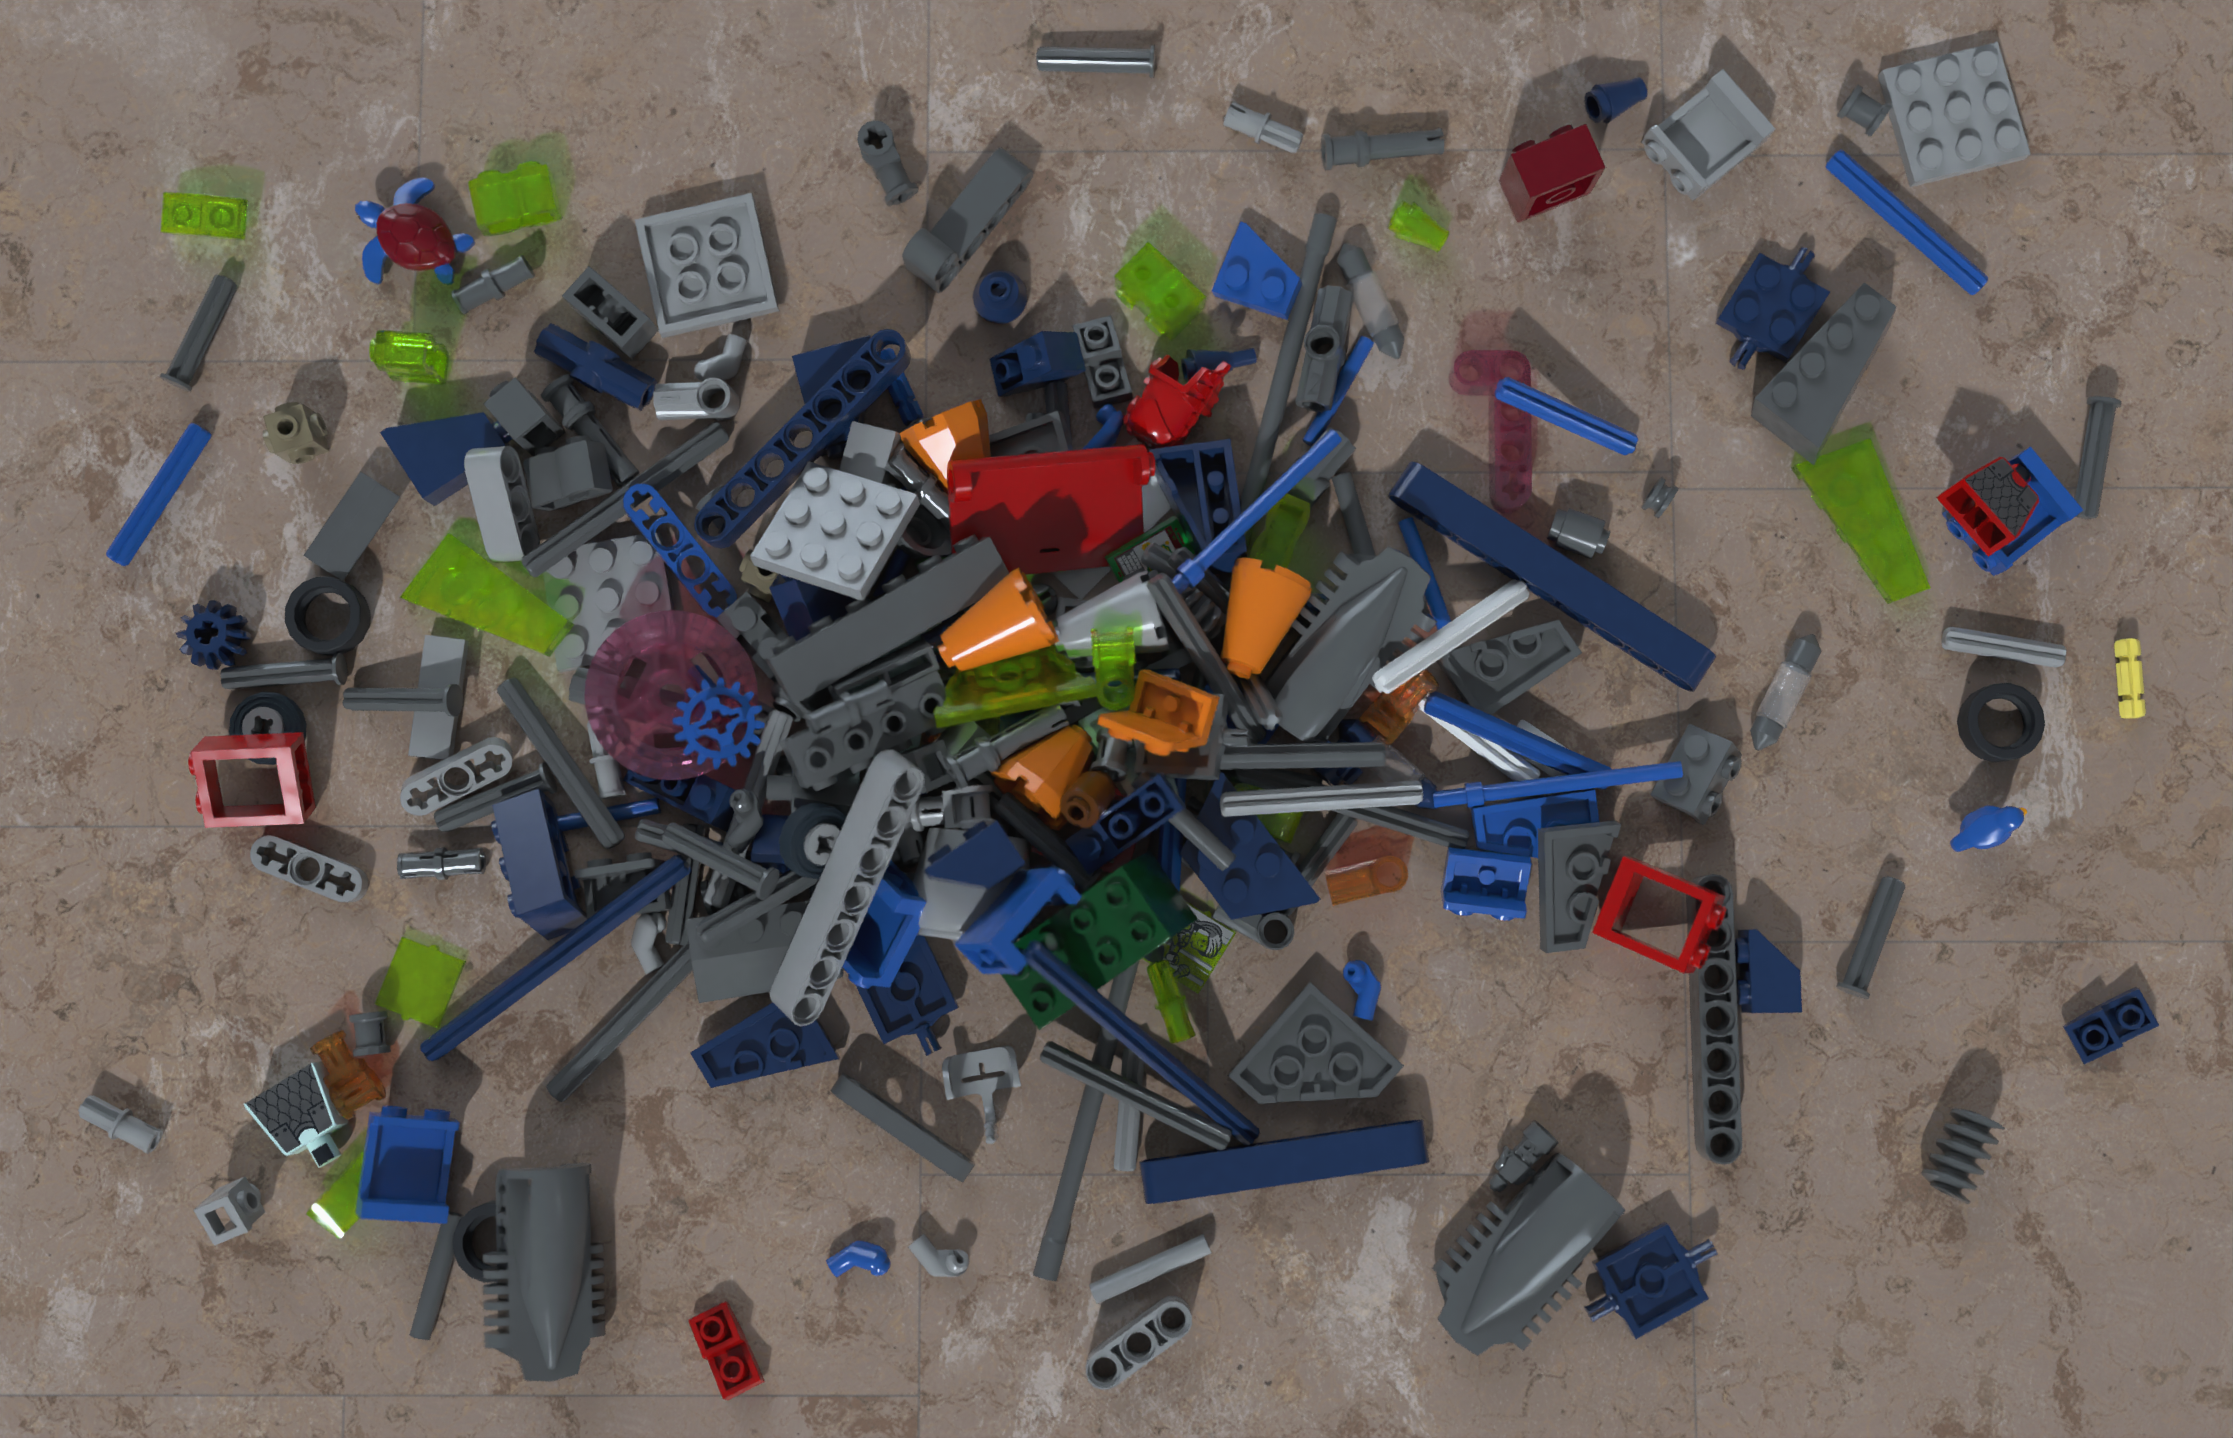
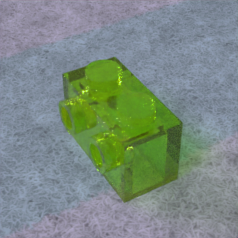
[1114,242,1206,341]

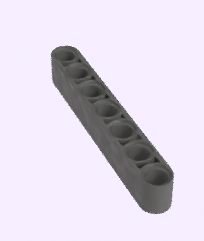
[1686,874,1742,1165]

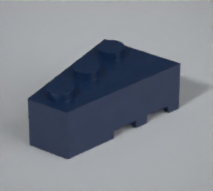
[1149,439,1247,575]
[491,788,587,940]

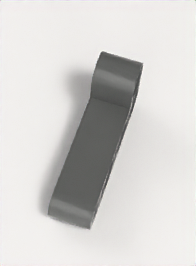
[902,148,1034,293]

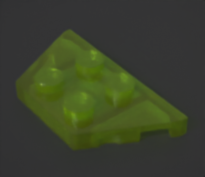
[934,645,1097,728]

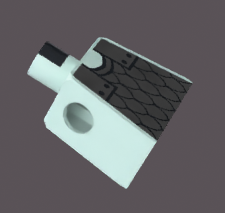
[244,1061,348,1168]

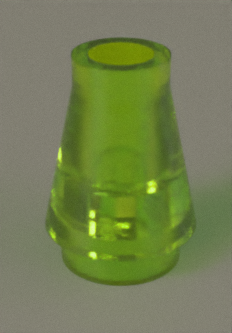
[1387,200,1450,253]

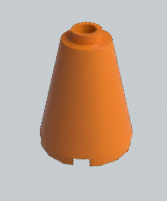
[1221,558,1313,679]
[938,568,1060,671]

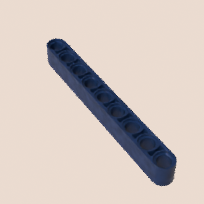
[1388,461,1716,692]

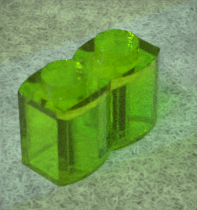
[468,161,562,236]
[369,330,449,385]
[1249,494,1310,570]

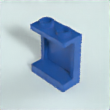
[1941,447,2083,576]
[842,860,927,988]
[954,867,1082,974]
[355,1106,460,1224]

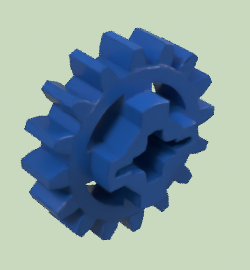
[672,677,765,769]

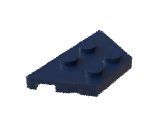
[1180,772,1321,920]

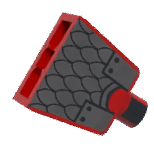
[1936,457,2039,557]

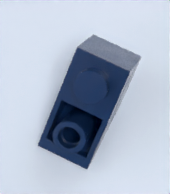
[990,331,1086,397]
[751,814,791,874]
[924,820,1026,890]
[1735,929,1802,1013]

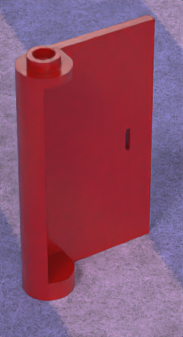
[947,444,1156,575]

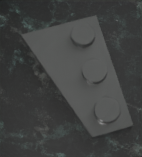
[1436,619,1582,715]
[1538,820,1622,953]

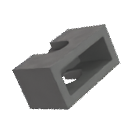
[483,377,565,456]
[716,591,789,682]

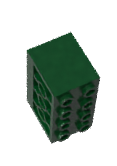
[1001,851,1198,1030]

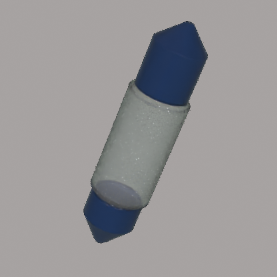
[1339,718,1439,809]

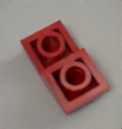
[688,1301,765,1401]

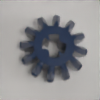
[176,600,252,670]

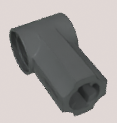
[1287,426,1356,511]
[1212,905,1294,950]

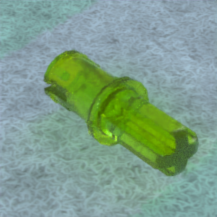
[1147,960,1196,1044]

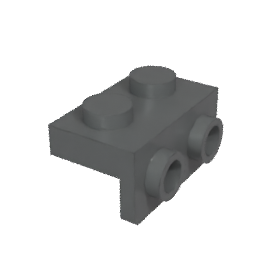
[1650,724,1742,825]
[575,852,672,919]

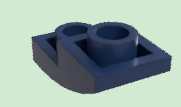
[2063,987,2160,1064]

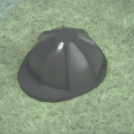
[896,501,952,559]

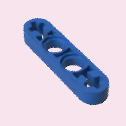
[623,483,737,618]

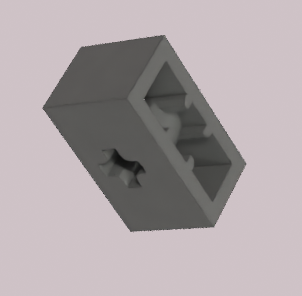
[562,266,659,360]

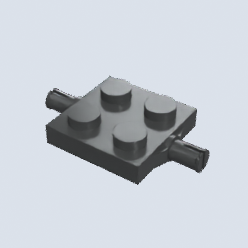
[1134,694,1252,780]

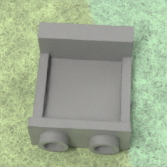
[1642,69,1775,201]

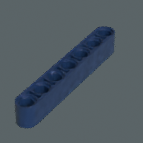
[694,329,911,549]
[1139,1120,1430,1204]

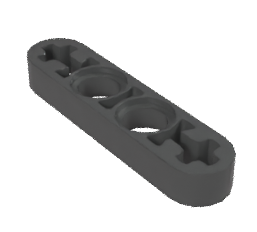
[830,1073,975,1182]

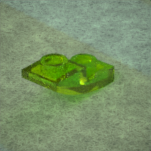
[161,192,248,240]
[306,1150,364,1239]

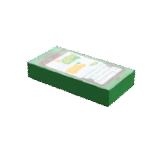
[1105,516,1195,583]

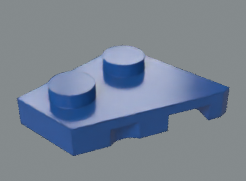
[1212,222,1302,320]

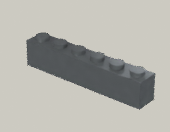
[766,534,1009,705]

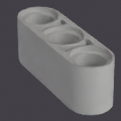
[464,446,540,562]
[1086,1296,1192,1390]

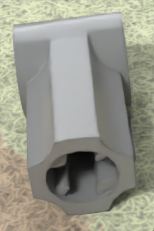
[653,378,740,421]

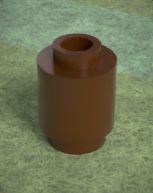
[1060,770,1115,828]

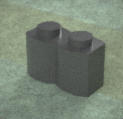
[523,436,613,511]

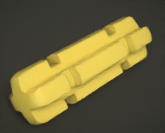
[2114,638,2146,719]

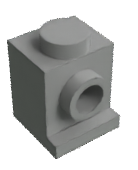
[194,1177,266,1246]

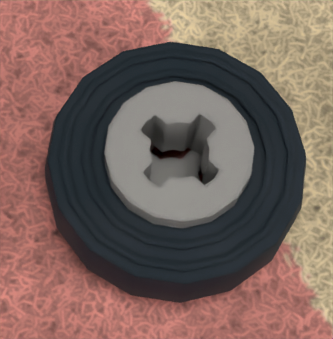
[229,692,307,765]
[779,803,847,879]

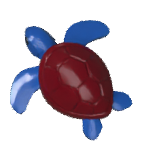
[355,177,475,285]

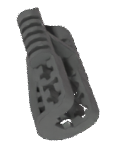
[1264,546,1437,743]
[1432,1153,1626,1356]
[483,1163,606,1382]

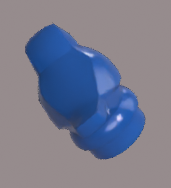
[1950,805,2027,852]

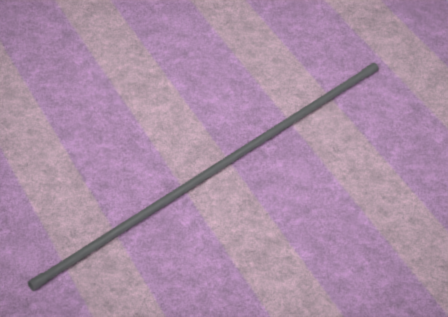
[1033,213,1337,1281]

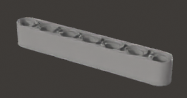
[770,750,924,1026]

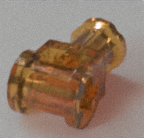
[1359,669,1439,746]
[310,1030,386,1120]

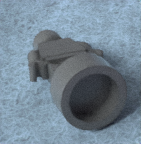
[1489,1120,1559,1192]

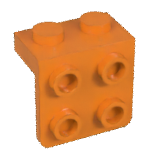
[1097,669,1220,756]

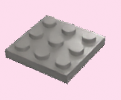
[1878,42,2031,187]
[635,193,779,338]
[750,461,920,601]
[543,531,681,672]

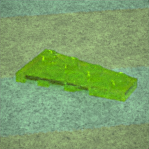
[1791,438,1931,604]
[400,533,574,657]

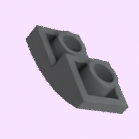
[1072,315,1133,409]

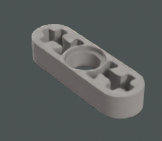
[400,737,513,816]
[250,835,369,903]

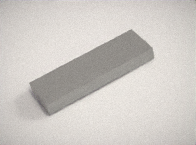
[408,635,469,760]

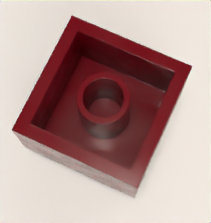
[1499,124,1606,223]

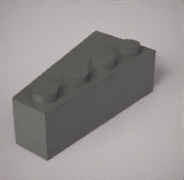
[1751,282,1897,465]

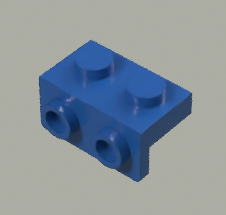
[1441,847,1532,921]

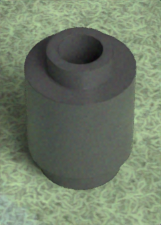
[1547,508,1611,559]

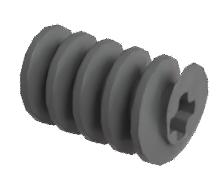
[1922,1108,2005,1204]

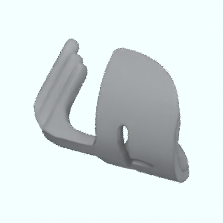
[942,1045,1021,1144]

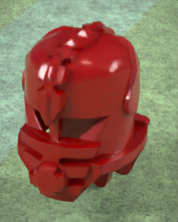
[1123,354,1231,449]

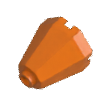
[899,399,991,494]
[990,725,1094,831]

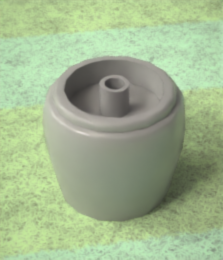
[913,828,1030,944]

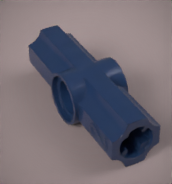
[534,323,658,411]

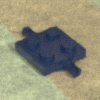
[1716,247,1830,370]
[856,935,959,1056]
[1584,1222,1718,1339]

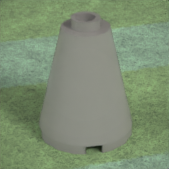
[1055,571,1170,657]

